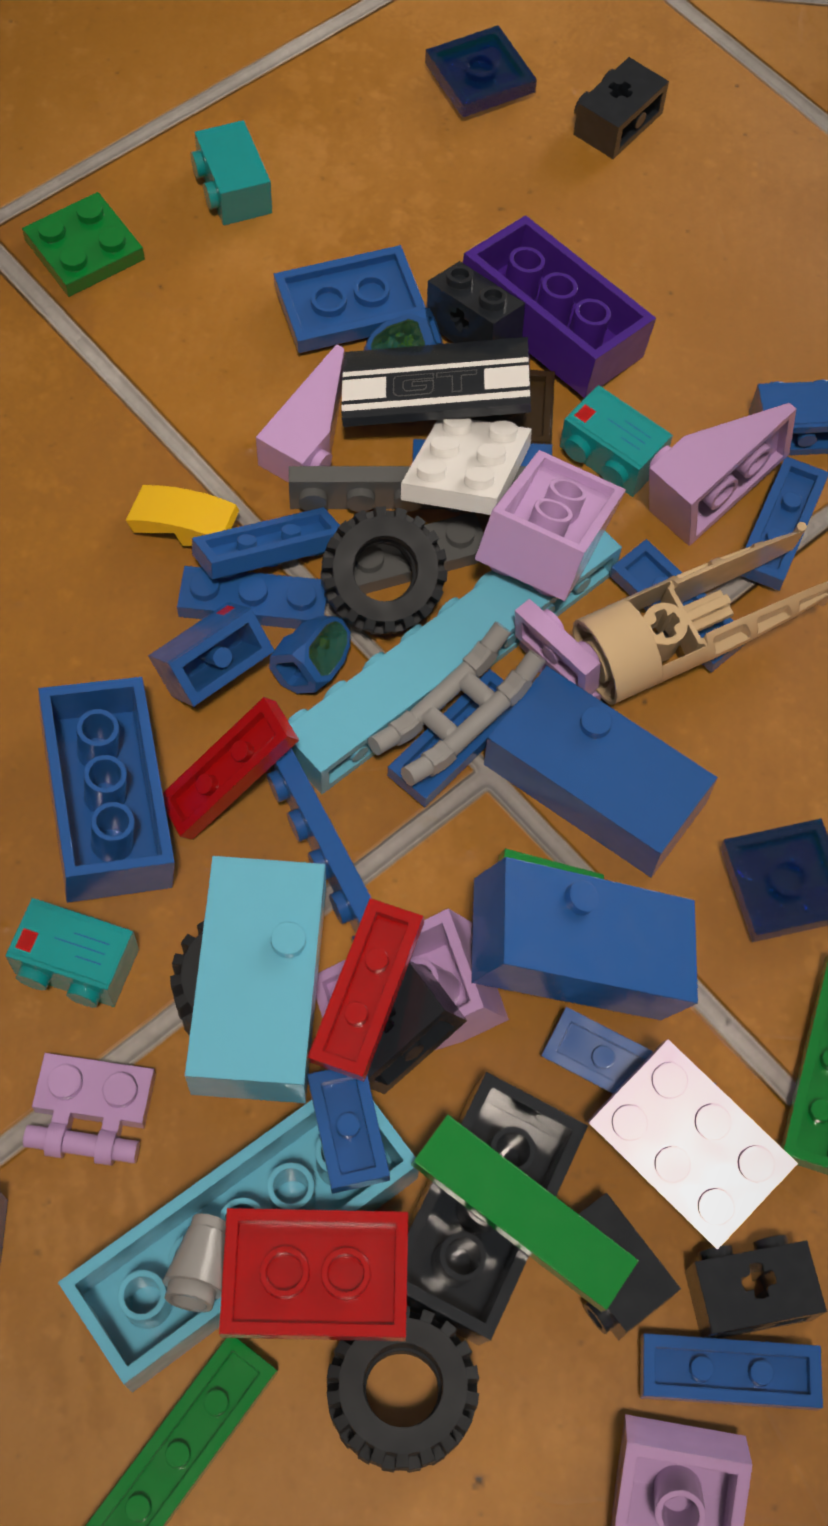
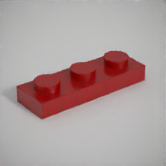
[163,697,299,840]
[307,898,424,1082]

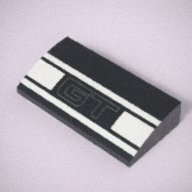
[342,337,531,427]

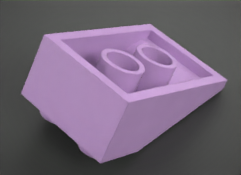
[649,403,797,546]
[475,450,626,601]
[316,908,509,1051]
[611,1414,752,1526]

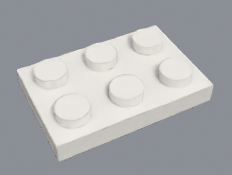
[401,417,531,515]

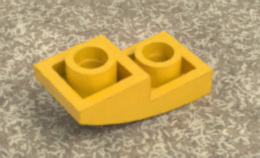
[126,485,239,546]

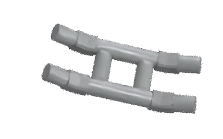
[368,621,546,786]

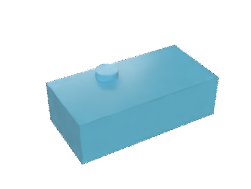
[185,856,326,1103]

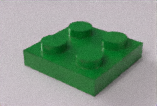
[22,192,145,297]

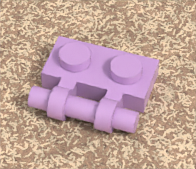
[515,599,601,700]
[23,1053,156,1166]

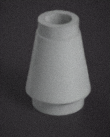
[163,1214,226,1312]

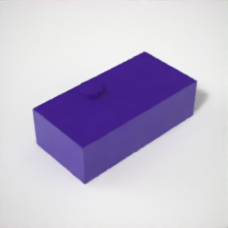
[462,215,656,398]

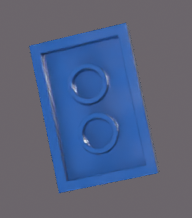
[273,245,426,353]

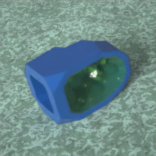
[364,308,443,350]
[269,616,351,694]

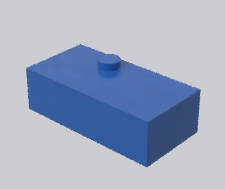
[484,666,718,878]
[38,677,175,903]
[471,857,698,1020]

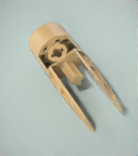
[572,522,828,705]

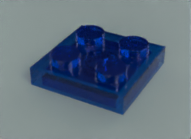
[425,25,537,118]
[720,818,828,943]

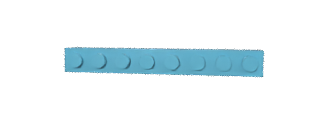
[288,531,622,794]

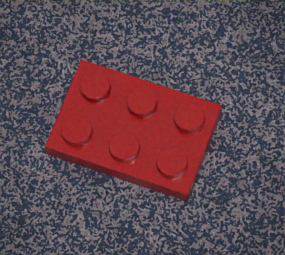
[219,1208,408,1341]

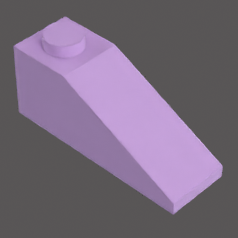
[256,344,344,483]

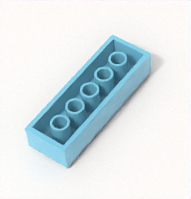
[58,1100,419,1393]

